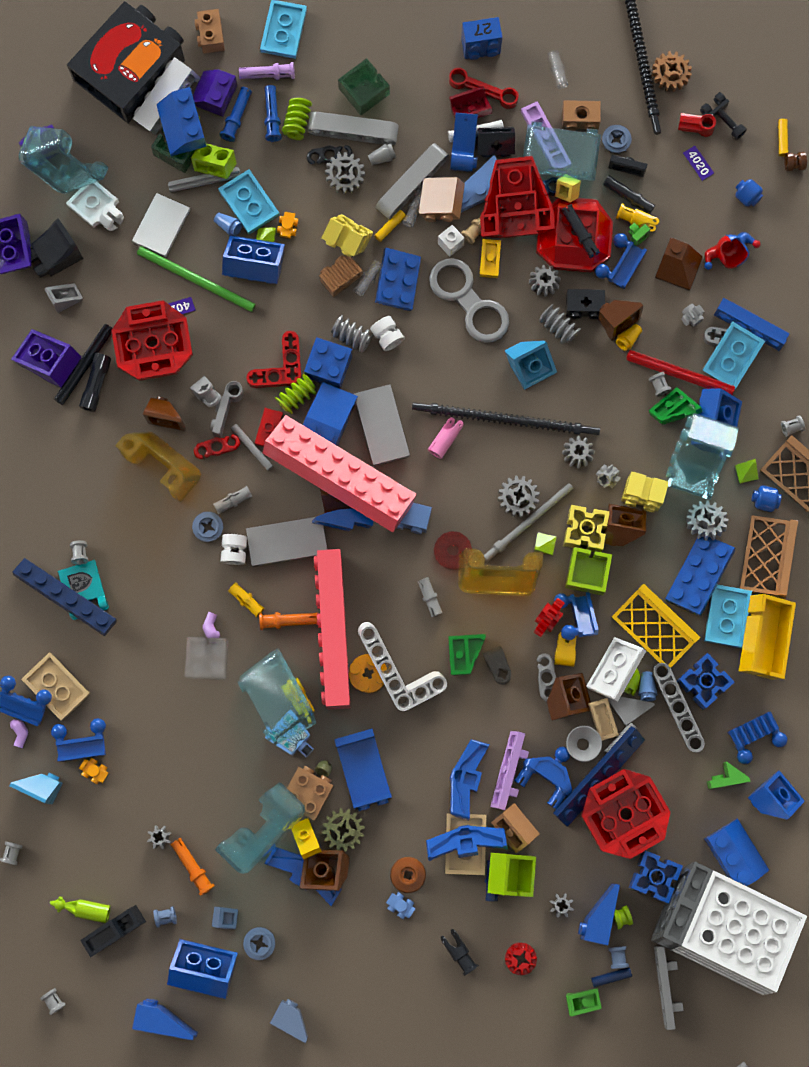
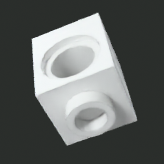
[438,225,464,257]

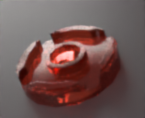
[434,531,472,570]

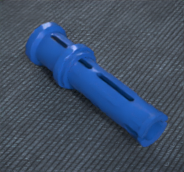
[264,85,282,142]
[219,87,252,142]

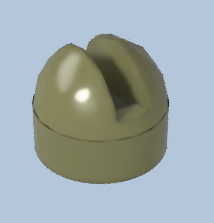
[315,760,332,777]

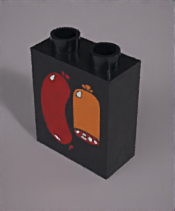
[67,1,185,124]

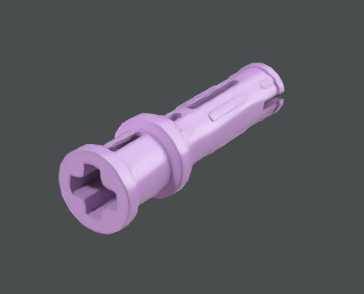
[239,62,295,80]

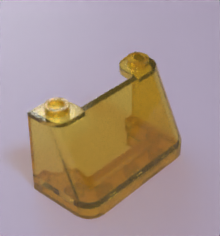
[458,549,543,596]

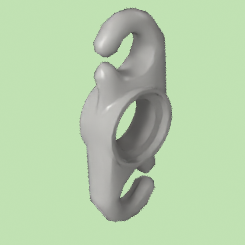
[537,653,556,702]

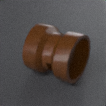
[784,152,807,171]

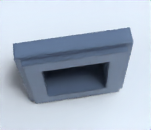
[212,907,238,930]

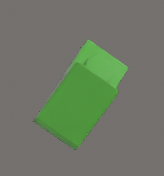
[707,762,750,789]
[566,988,602,1016]

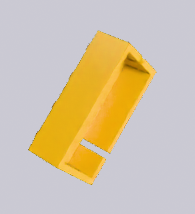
[739,594,796,680]

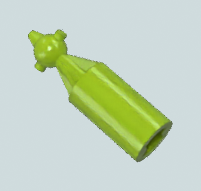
[50,897,111,923]

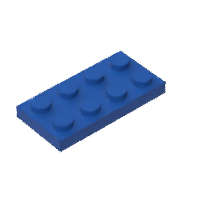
[665,536,735,617]

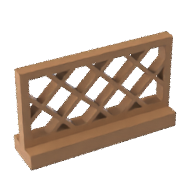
[760,435,809,513]
[740,515,798,599]

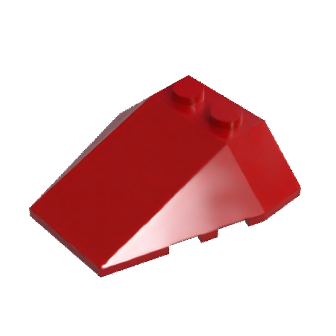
[480,156,555,238]

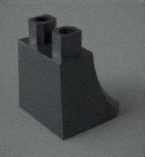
[30,218,84,278]

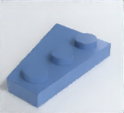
[461,155,497,213]

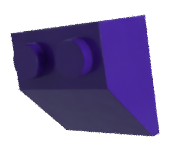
[192,69,237,117]

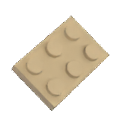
[21,652,90,721]
[445,814,486,875]

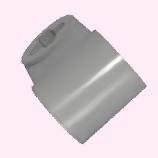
[190,376,221,407]

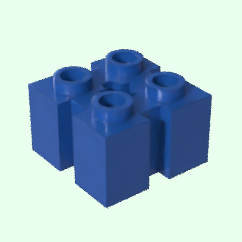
[677,653,734,710]
[628,850,683,904]

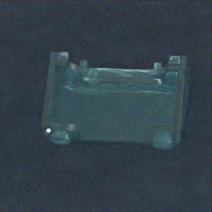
[523,121,601,181]
[19,126,109,194]
[237,648,317,745]

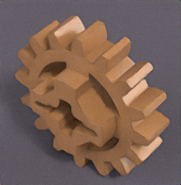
[651,51,692,92]

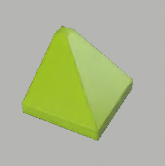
[256,227,276,242]
[735,459,758,484]
[534,533,556,556]

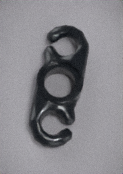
[307,145,353,165]

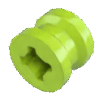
[613,905,633,930]

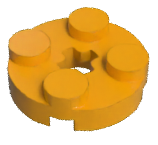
[349,654,387,693]

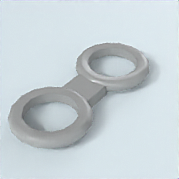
[429,258,509,343]

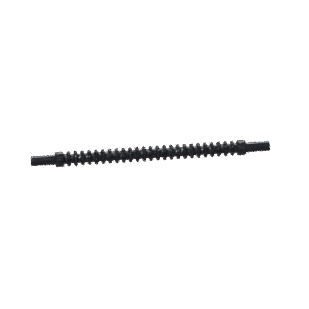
[625,0,661,135]
[412,403,600,435]

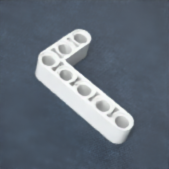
[358,622,447,711]

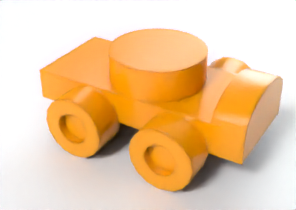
[277,212,299,239]
[79,758,109,784]

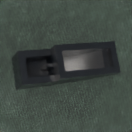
[80,905,146,958]

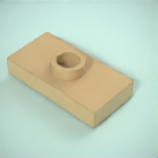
[588,698,619,741]

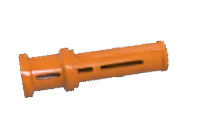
[259,612,317,630]
[170,838,215,896]

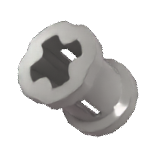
[648,372,672,396]
[781,415,805,437]
[70,540,88,565]
[0,841,23,865]
[40,988,66,1015]

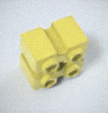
[322,214,373,257]
[621,471,669,512]
[563,505,609,552]

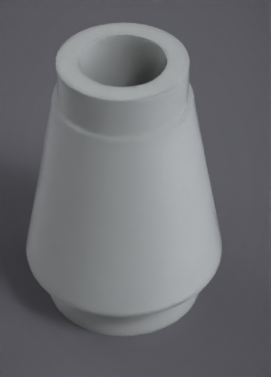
[368,143,396,165]

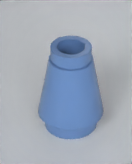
[214,212,242,236]
[638,671,658,701]

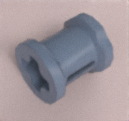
[154,906,177,928]
[608,946,629,969]

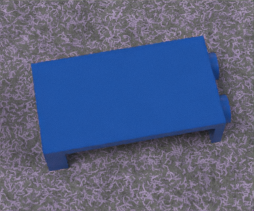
[334,729,392,811]

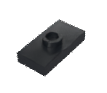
[608,155,648,177]

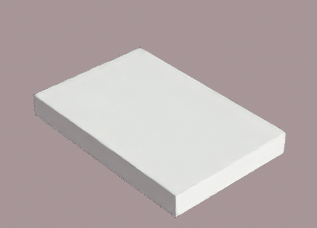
[132,193,190,258]
[586,637,646,702]

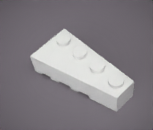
[133,57,200,135]

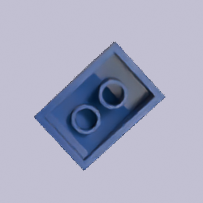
[303,382,358,446]
[578,884,620,945]
[132,999,198,1040]

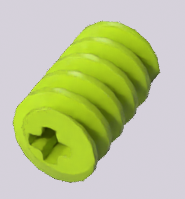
[282,98,312,140]
[275,374,316,414]

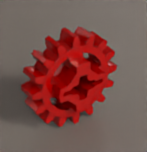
[534,598,565,637]

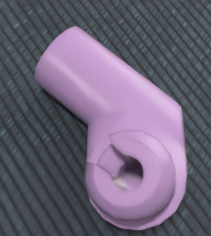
[203,612,220,641]
[10,719,28,748]

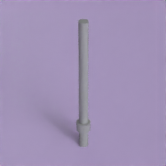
[483,483,574,562]

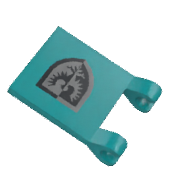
[58,560,109,620]

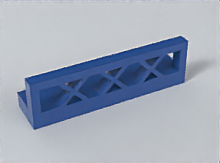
[714,298,790,351]

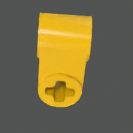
[554,632,576,667]

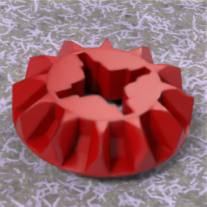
[505,942,537,975]

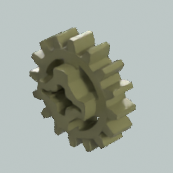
[322,808,365,852]

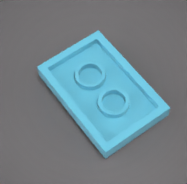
[260,0,307,59]
[218,169,280,234]
[702,322,765,389]
[704,585,752,648]

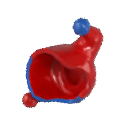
[704,232,761,270]

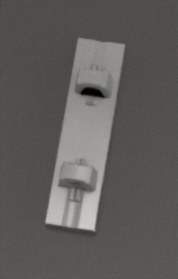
[654,946,684,1030]

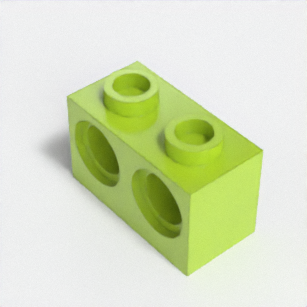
[191,144,237,179]

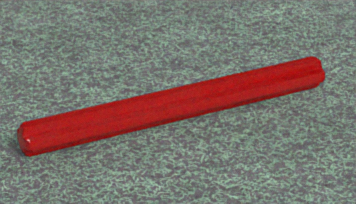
[626,350,735,395]

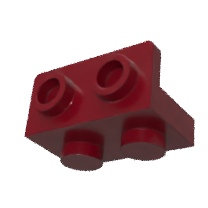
[449,86,492,118]

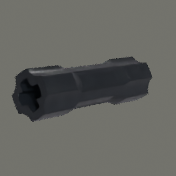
[79,353,111,412]

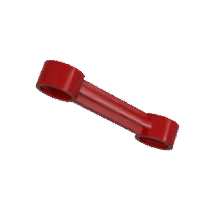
[449,68,518,109]

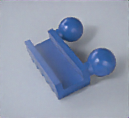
[595,233,647,289]
[554,592,599,640]
[0,676,52,726]
[728,711,787,764]
[51,718,106,762]

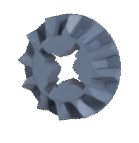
[602,125,632,154]
[192,512,223,542]
[243,927,275,960]

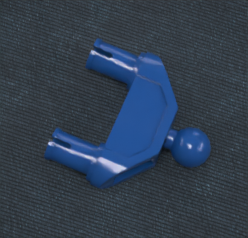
[514,747,572,809]

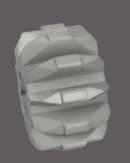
[529,264,561,297]
[562,436,595,469]

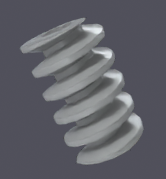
[539,304,581,344]
[331,315,373,353]

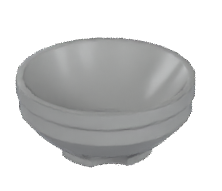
[566,726,602,762]

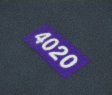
[683,146,714,180]
[169,297,195,314]

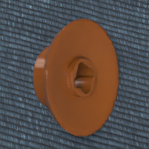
[390,857,426,893]

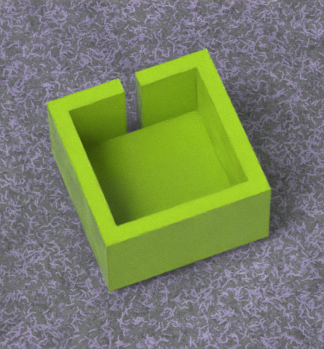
[565,547,612,596]
[488,852,536,897]

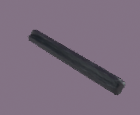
[54,324,113,405]

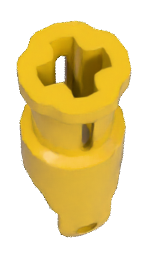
[616,203,659,232]

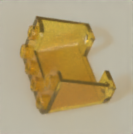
[115,431,201,502]

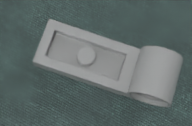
[210,381,244,438]

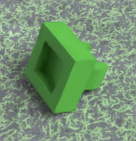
[628,223,650,247]

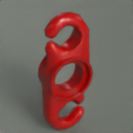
[194,434,240,459]

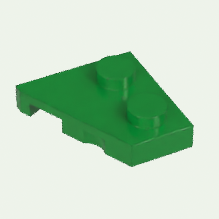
[649,387,702,425]
[448,634,486,676]

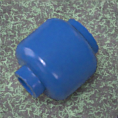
[735,179,763,207]
[752,485,781,512]

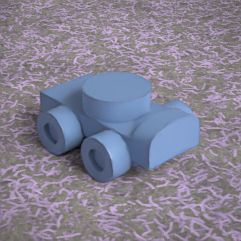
[386,892,415,920]

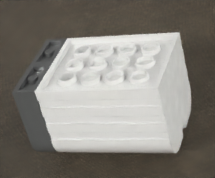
[651,861,807,995]

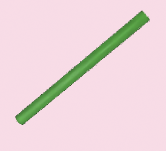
[137,246,256,312]

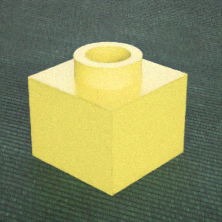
[555,175,581,202]

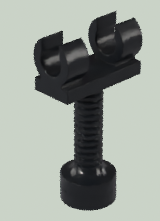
[700,92,747,140]

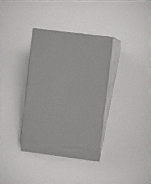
[44,283,83,313]

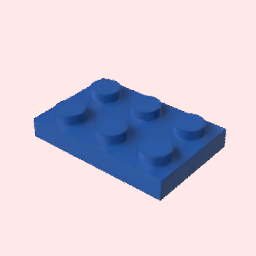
[375,248,421,311]

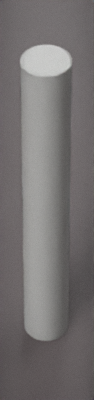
[231,424,273,471]

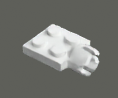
[66,177,124,231]

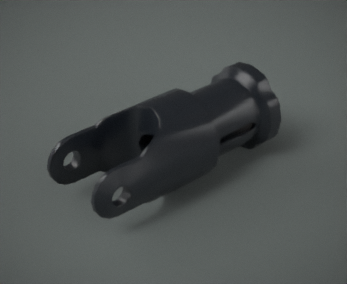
[441,929,479,976]

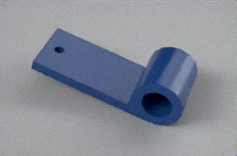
[450,113,478,172]

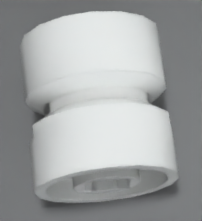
[370,316,405,351]
[220,534,247,565]

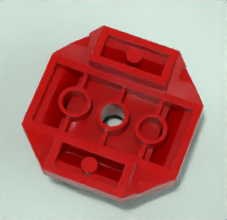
[536,198,613,273]
[111,300,193,381]
[581,769,671,859]

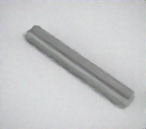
[168,167,240,192]

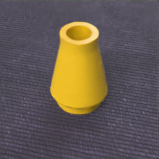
[615,324,642,351]

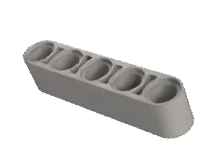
[307,112,399,145]
[375,143,449,220]
[653,663,705,752]

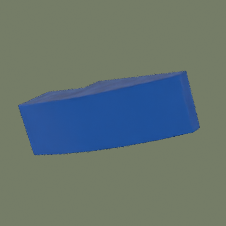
[312,509,374,532]

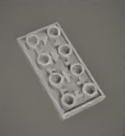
[354,384,410,466]
[246,517,327,567]

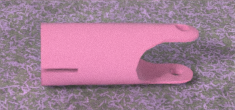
[428,417,463,459]

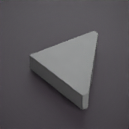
[604,696,655,726]

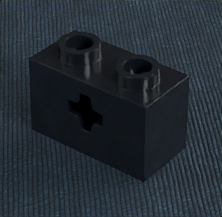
[477,127,515,157]
[566,289,605,319]

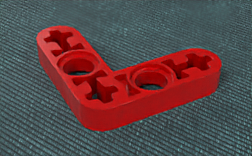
[246,331,301,388]

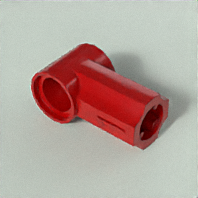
[678,113,716,137]

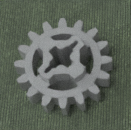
[325,152,365,194]
[498,475,539,517]
[686,501,728,541]

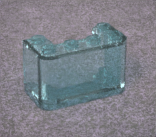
[666,413,739,500]
[215,782,305,874]

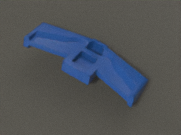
[450,739,490,821]
[426,825,508,861]
[264,847,342,906]

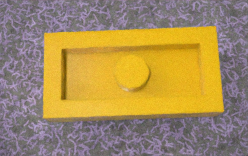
[479,239,501,278]
[290,818,322,860]

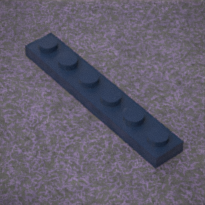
[12,558,117,636]
[553,726,645,827]

